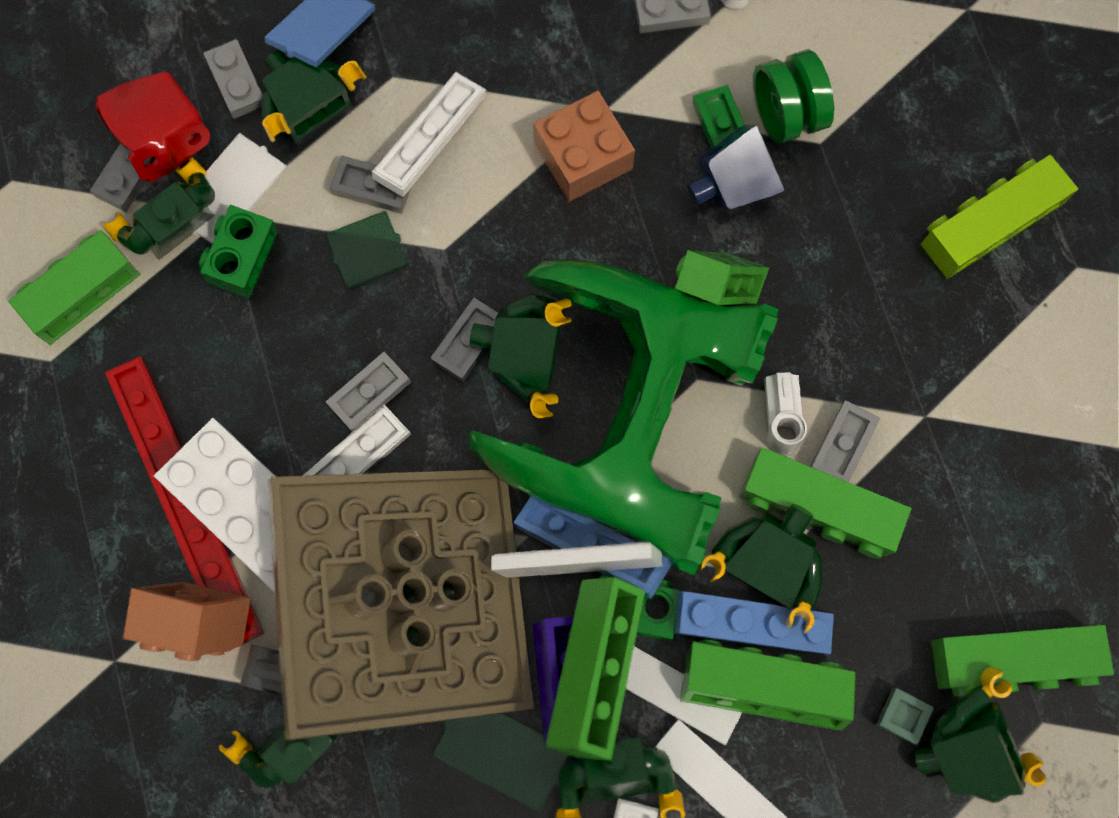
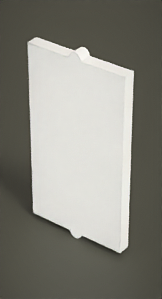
[192,133,287,244]

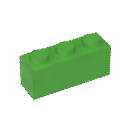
[8,230,141,345]
[675,250,769,305]

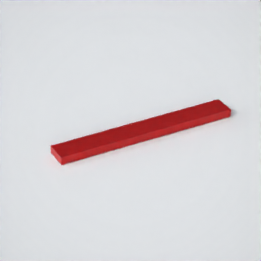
[105,356,265,652]

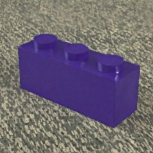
[533,616,574,749]

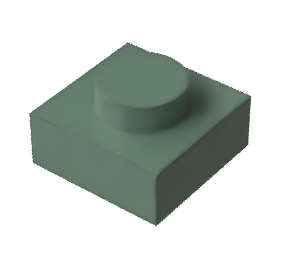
[876,688,934,745]

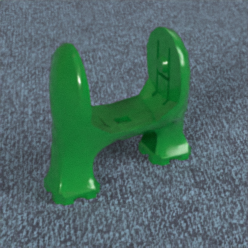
[468,259,779,575]

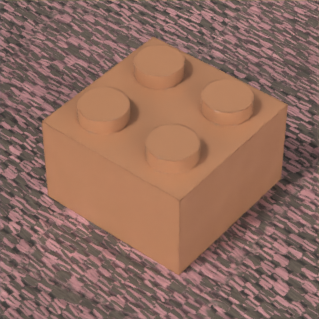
[533,90,635,202]
[123,582,251,661]

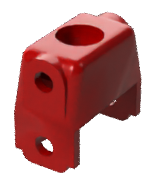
[95,72,210,183]

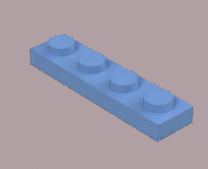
[513,497,671,599]
[674,591,834,655]

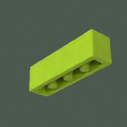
[920,154,1078,279]

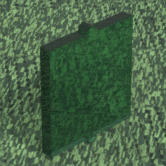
[326,211,409,289]

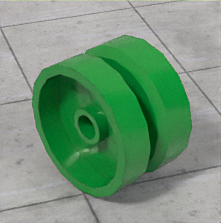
[753,49,835,144]

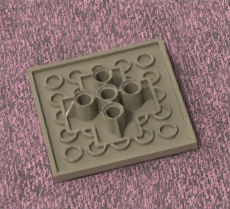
[267,470,534,740]

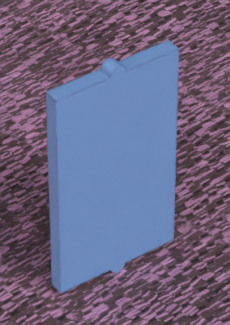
[265,0,375,67]

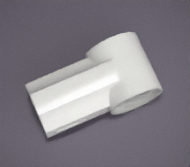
[764,372,807,455]

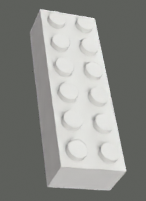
[154,418,376,607]

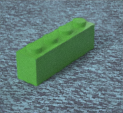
[739,447,912,559]
[545,577,645,760]
[931,625,1114,696]
[681,640,856,731]

